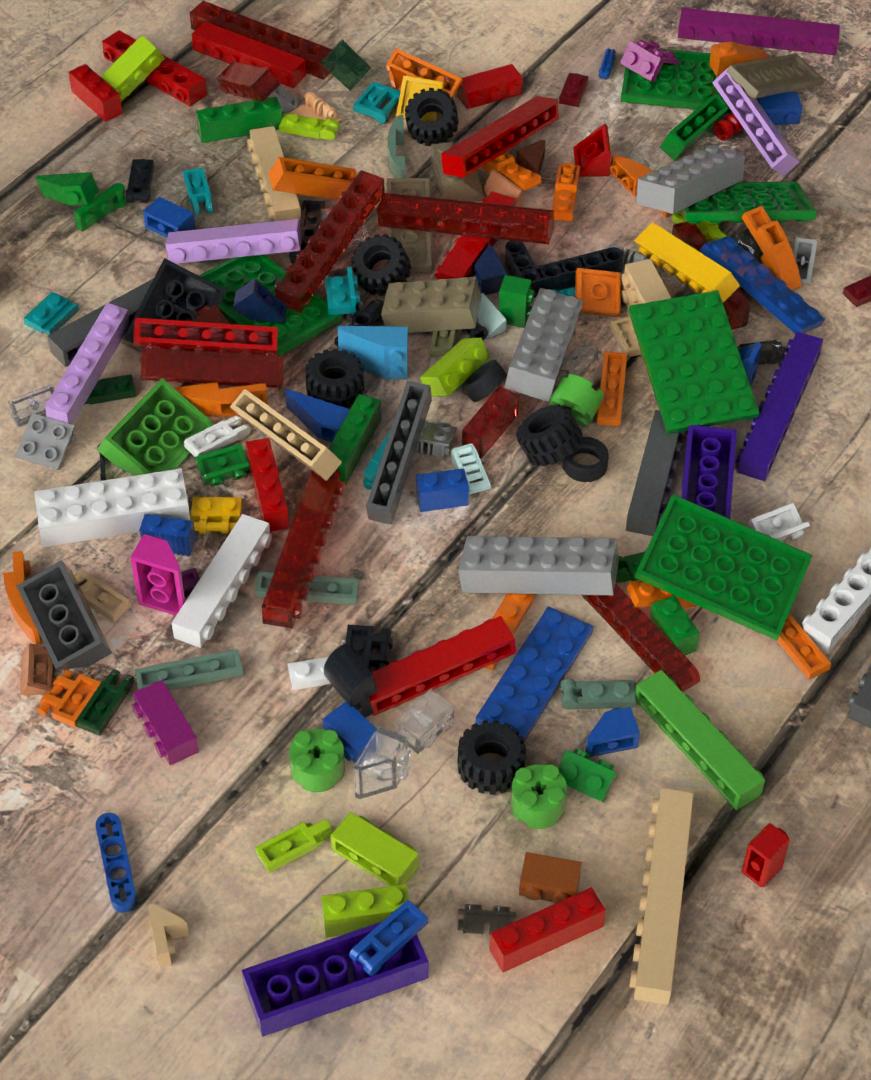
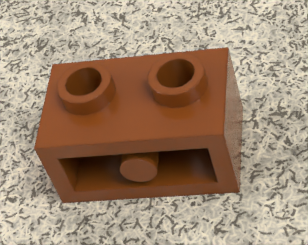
[519,852,582,903]

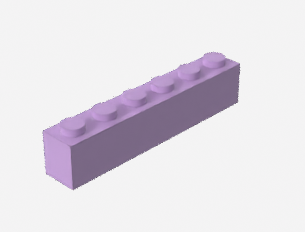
[712,68,800,176]
[165,219,302,264]
[45,303,129,425]

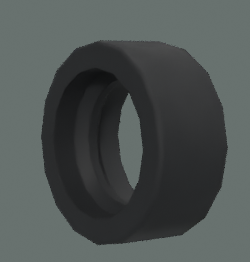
[462,360,507,402]
[562,437,609,482]

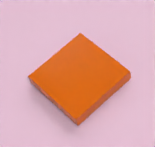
[575,268,621,317]

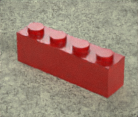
[246,438,289,532]
[489,887,606,973]

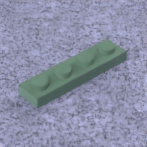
[255,572,359,605]
[135,649,244,690]

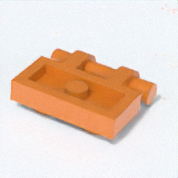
[37,670,101,728]

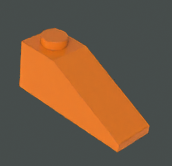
[709,41,770,77]

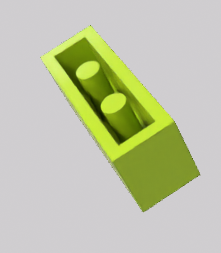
[101,35,165,101]
[420,338,491,397]
[331,812,419,886]
[321,884,409,938]

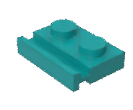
[24,292,79,335]

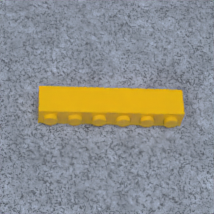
[634,222,740,303]

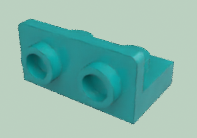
[325,267,360,315]

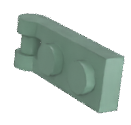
[560,679,636,710]

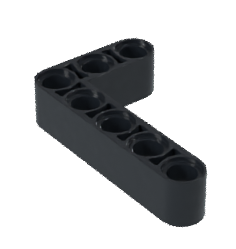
[505,240,624,298]

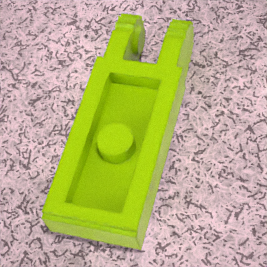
[279,113,340,140]

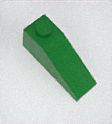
[36,172,99,205]

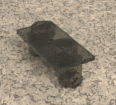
[737,340,786,365]
[457,904,516,935]

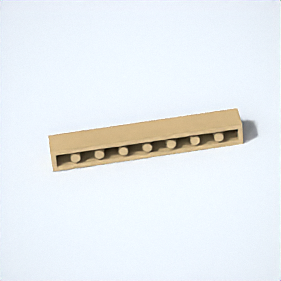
[629,788,694,1005]

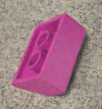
[130,534,185,616]

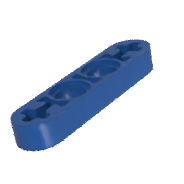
[96,813,137,913]

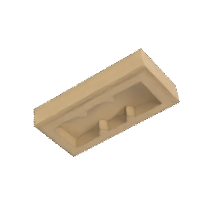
[610,317,642,358]

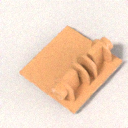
[288,92,342,122]

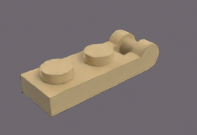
[74,569,131,623]

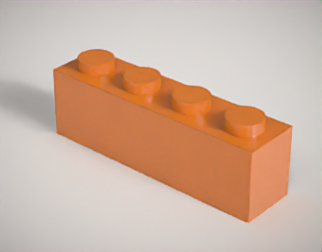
[268,157,360,202]

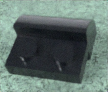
[324,643,378,718]

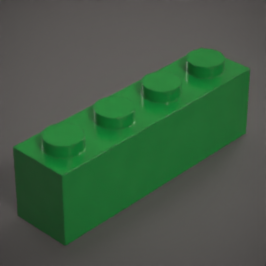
[660,93,730,161]
[196,97,282,143]
[328,394,381,486]

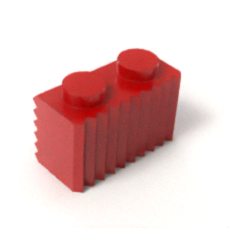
[741,823,790,887]

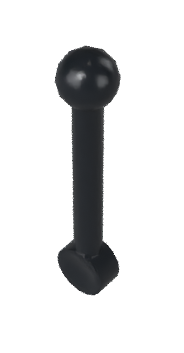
[97,443,106,481]

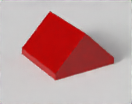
[573,124,611,177]

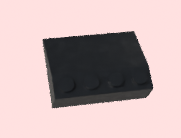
[122,258,226,371]

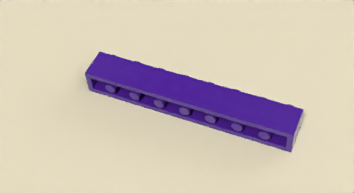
[736,331,823,481]

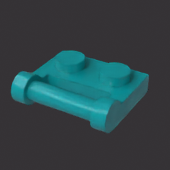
[353,82,401,124]

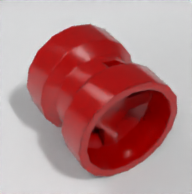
[713,113,743,141]

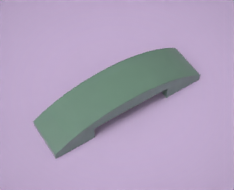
[388,115,406,178]

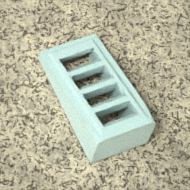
[451,443,491,495]

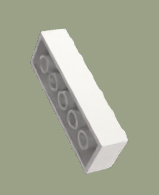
[34,468,190,547]

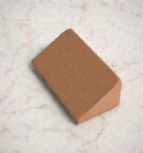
[483,169,523,211]
[20,643,53,696]

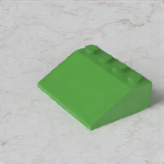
[97,378,215,476]

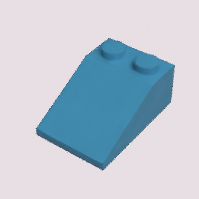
[338,326,408,379]

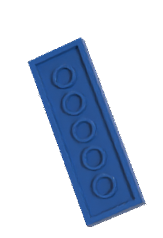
[700,236,825,334]
[476,607,594,742]

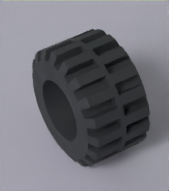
[405,88,459,146]
[351,234,411,296]
[305,349,364,408]
[516,404,583,466]
[457,720,526,795]

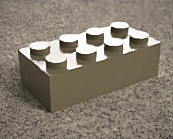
[381,277,482,333]

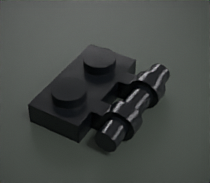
[345,624,393,670]

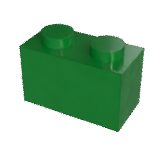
[499,275,535,328]
[649,595,700,660]

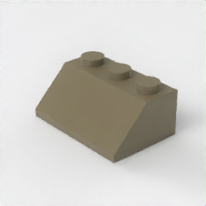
[431,142,485,206]

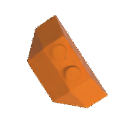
[386,48,463,98]

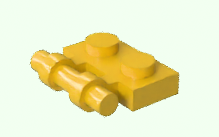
[191,497,242,534]

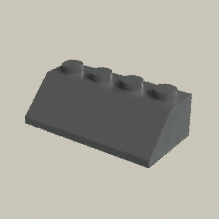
[17,560,112,670]

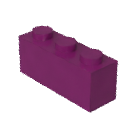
[132,680,199,765]

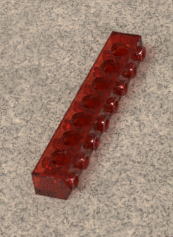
[190,1,337,80]
[274,170,384,313]

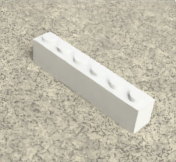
[172,514,272,648]

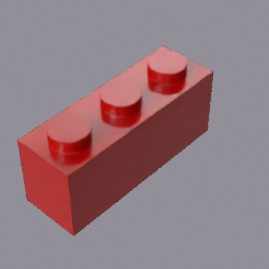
[68,64,123,122]
[457,64,523,110]

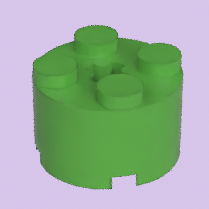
[549,374,604,427]
[289,729,345,792]
[511,764,567,829]

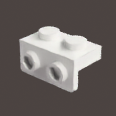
[748,503,810,542]

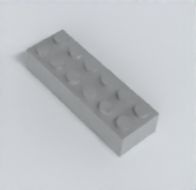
[636,145,745,214]
[504,288,583,402]
[458,536,619,595]

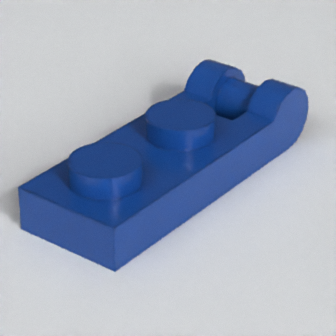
[349,900,429,976]

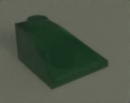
[321,39,372,91]

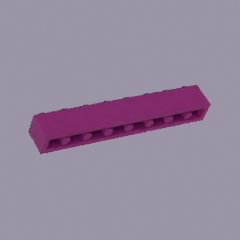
[678,8,840,55]

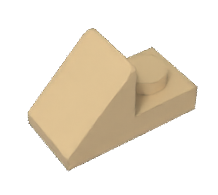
[147,903,189,968]

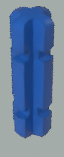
[598,48,616,79]

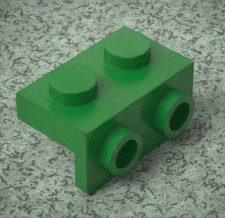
[195,443,251,487]
[558,748,619,803]

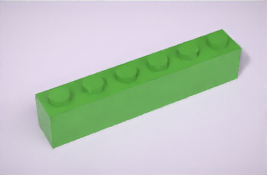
[635,670,765,811]

